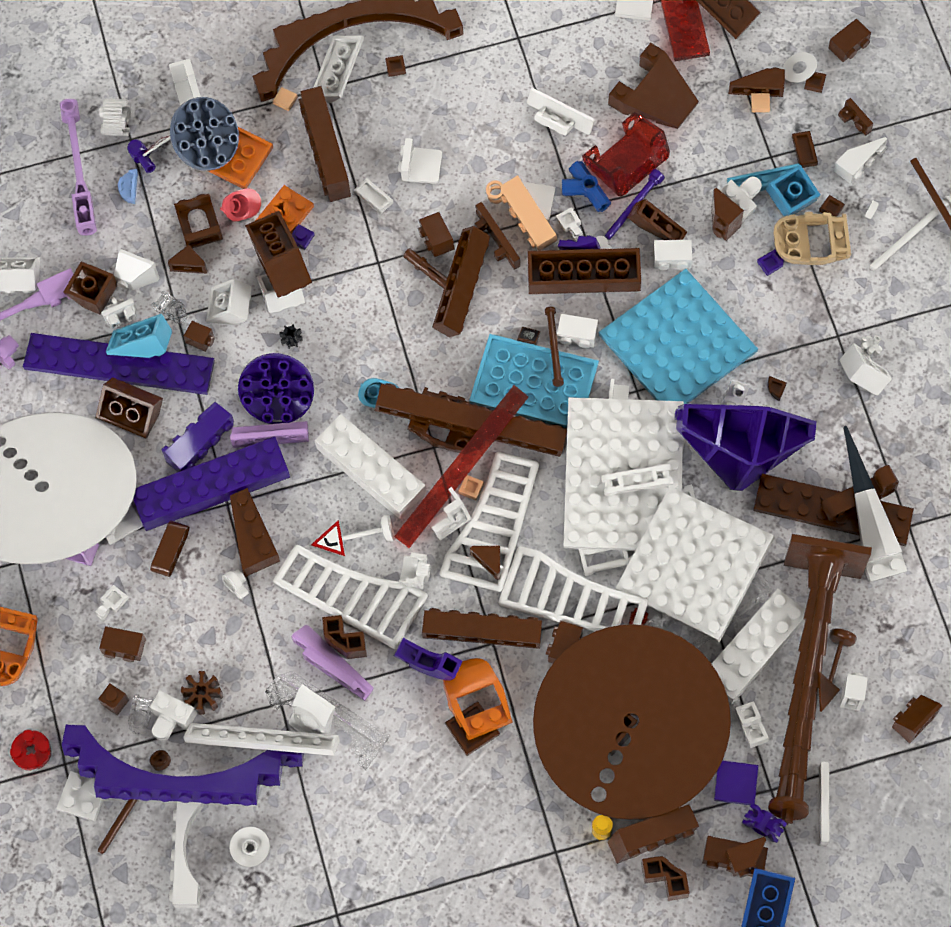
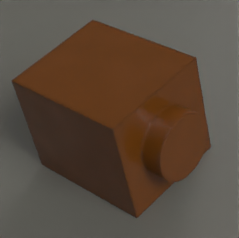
[183,321,215,352]
[98,683,129,716]

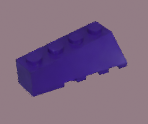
[161,402,234,472]

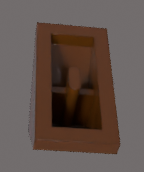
[168,245,207,274]
[470,546,500,581]

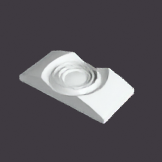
[289,684,335,734]

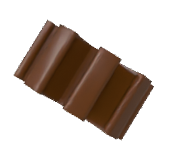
[181,671,223,715]

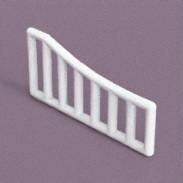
[440,452,539,592]
[273,545,428,649]
[498,546,648,632]

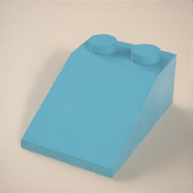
[106,314,172,358]

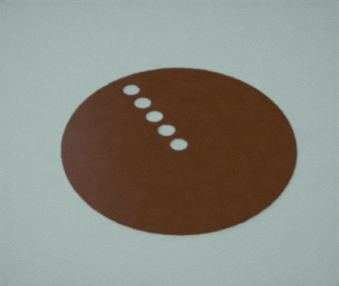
[533,624,731,820]

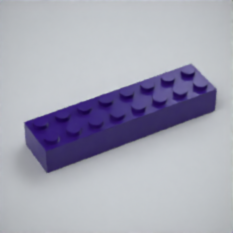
[133,437,290,531]

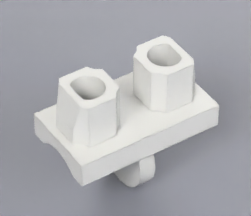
[101,296,137,329]
[720,378,750,405]

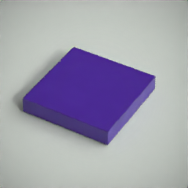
[714,761,759,805]

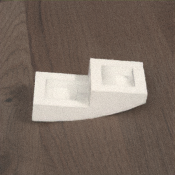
[735,701,769,748]

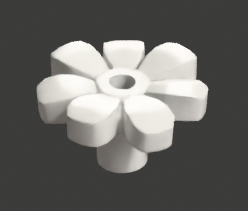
[860,335,882,356]

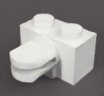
[720,176,762,222]
[150,690,197,741]

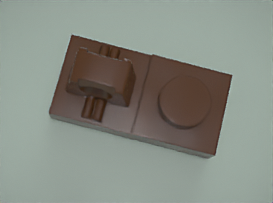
[838,97,874,136]

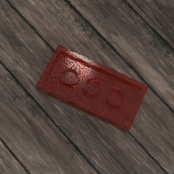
[660,0,710,62]

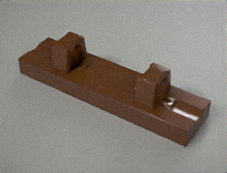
[475,202,520,270]

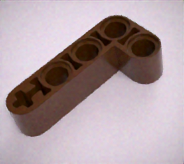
[820,465,899,521]

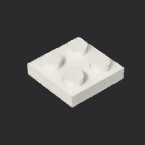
[56,771,104,822]

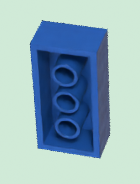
[741,868,795,927]

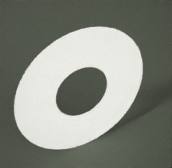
[782,52,817,82]

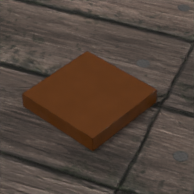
[445,701,500,756]

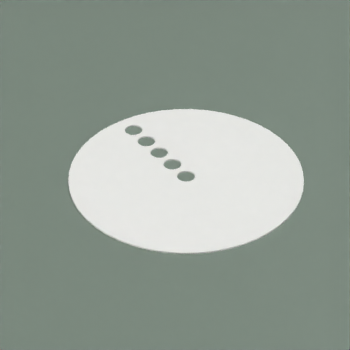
[0,413,137,564]

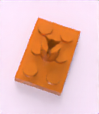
[255,185,314,234]

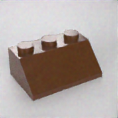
[95,377,163,439]

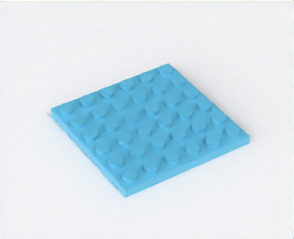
[599,269,758,404]

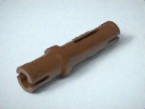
[403,248,447,289]

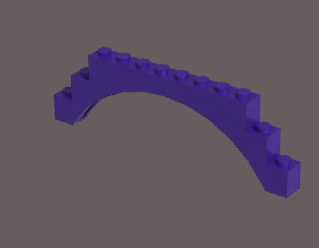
[62,724,304,806]

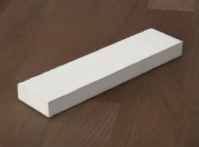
[819,762,830,846]

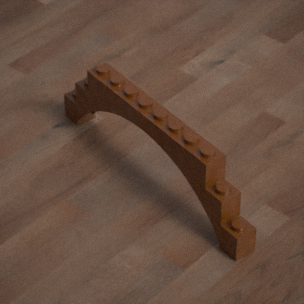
[252,0,464,102]

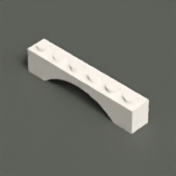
[169,801,204,908]

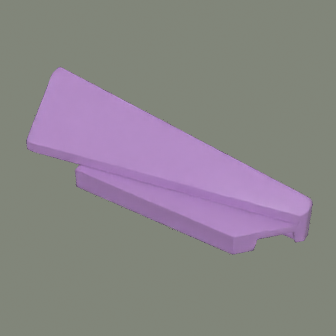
[291,625,374,701]

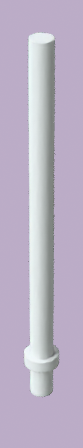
[869,194,951,271]

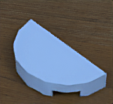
[118,169,138,204]

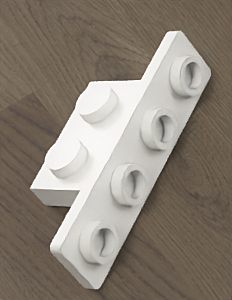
[527,88,595,136]

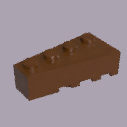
[230,488,280,577]

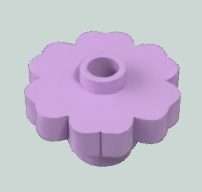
[0,335,19,370]

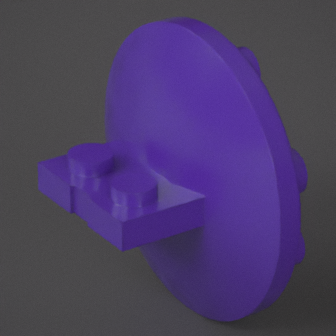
[238,353,314,424]

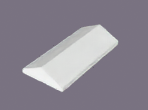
[313,36,364,103]

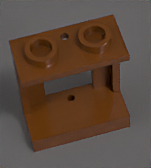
[174,194,223,248]

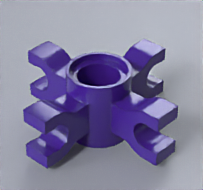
[742,803,787,843]

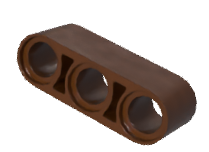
[150,520,190,577]

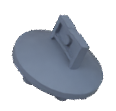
[170,97,239,171]

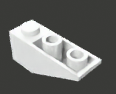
[834,137,887,184]

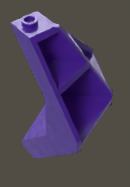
[674,404,817,491]

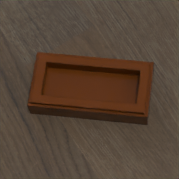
[792,131,818,168]

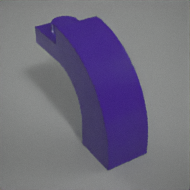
[393,637,463,680]

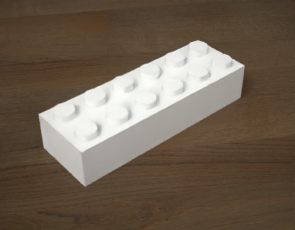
[315,414,426,520]
[712,588,805,706]

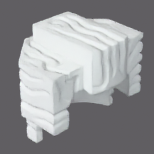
[399,552,431,589]

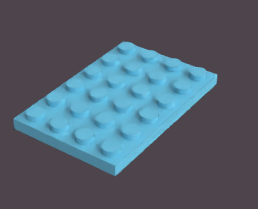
[469,334,599,428]

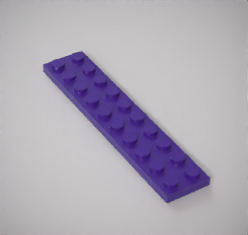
[23,333,215,395]

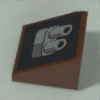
[517,327,540,345]

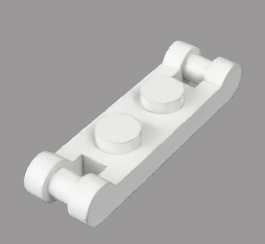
[601,464,674,496]

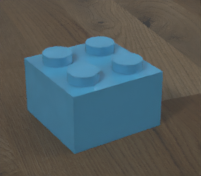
[766,165,821,217]

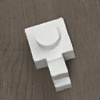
[556,207,583,242]
[95,585,129,621]

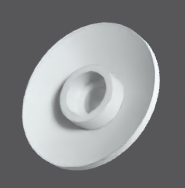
[229,827,270,867]

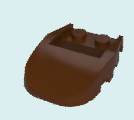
[407,387,486,454]

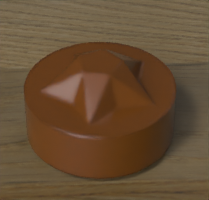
[150,750,171,771]

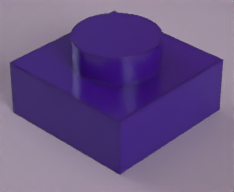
[292,224,315,250]

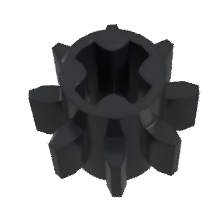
[279,324,303,349]

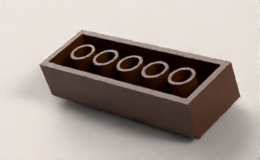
[298,86,351,202]
[528,248,641,294]

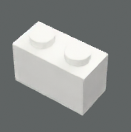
[653,240,692,270]
[557,314,598,348]
[840,673,868,711]

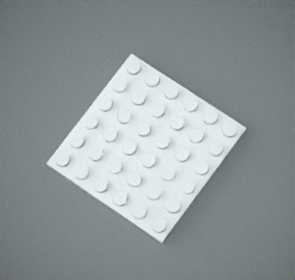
[615,486,775,642]

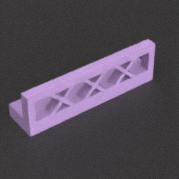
[230,421,309,448]

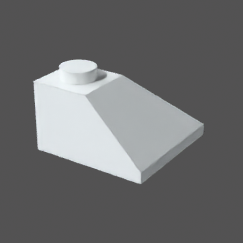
[114,249,159,290]

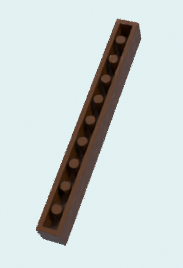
[374,383,567,457]

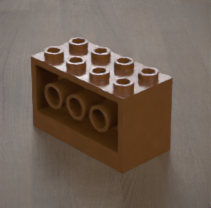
[245,211,312,298]

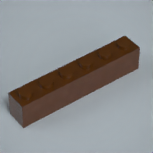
[432,226,490,337]
[422,608,542,649]

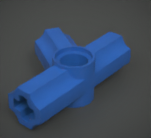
[562,161,611,212]

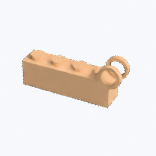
[486,175,557,251]

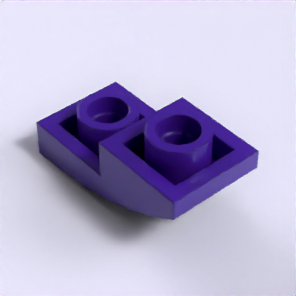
[558,235,601,250]

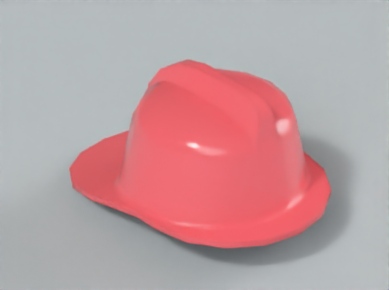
[220,188,261,222]

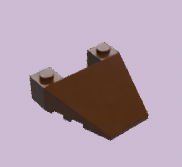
[608,42,699,129]

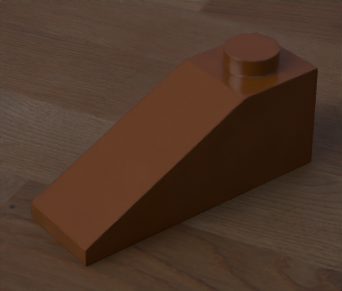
[728,67,785,97]
[627,199,687,240]

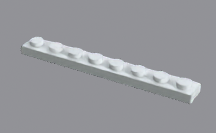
[184,723,340,756]

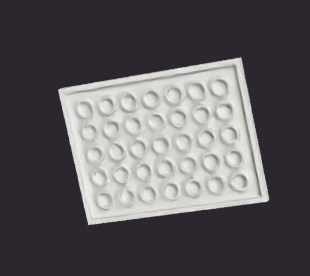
[563,397,684,551]

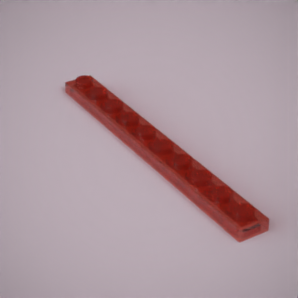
[394,385,529,548]

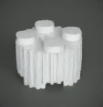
[99,99,131,136]

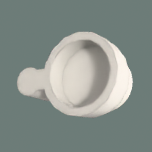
[222,569,249,600]

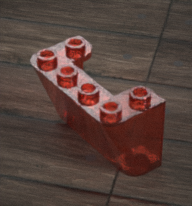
[582,112,670,197]

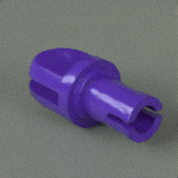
[127,139,156,173]

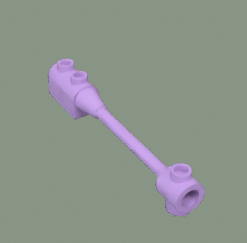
[60,99,97,235]
[0,268,73,320]

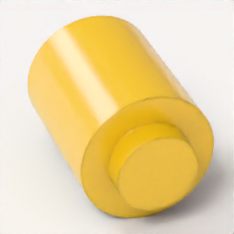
[592,815,613,840]

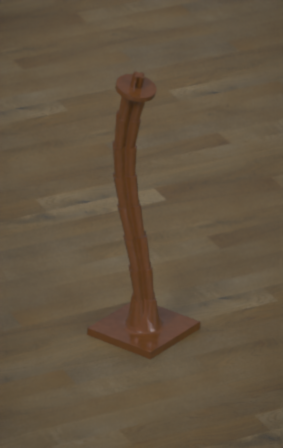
[768,534,872,825]

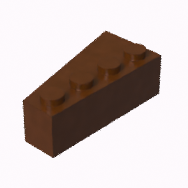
[608,804,699,864]

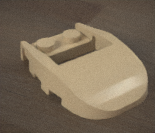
[773,212,851,265]

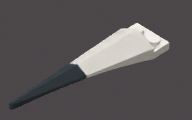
[843,425,907,582]

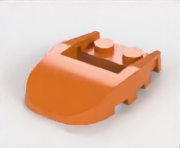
[0,607,38,686]
[443,658,513,740]

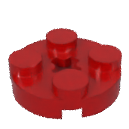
[10,730,51,771]

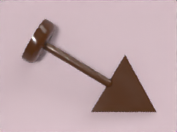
[818,628,857,712]

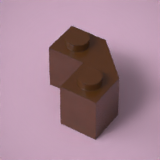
[322,615,367,659]
[641,856,690,901]

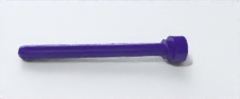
[605,169,665,240]

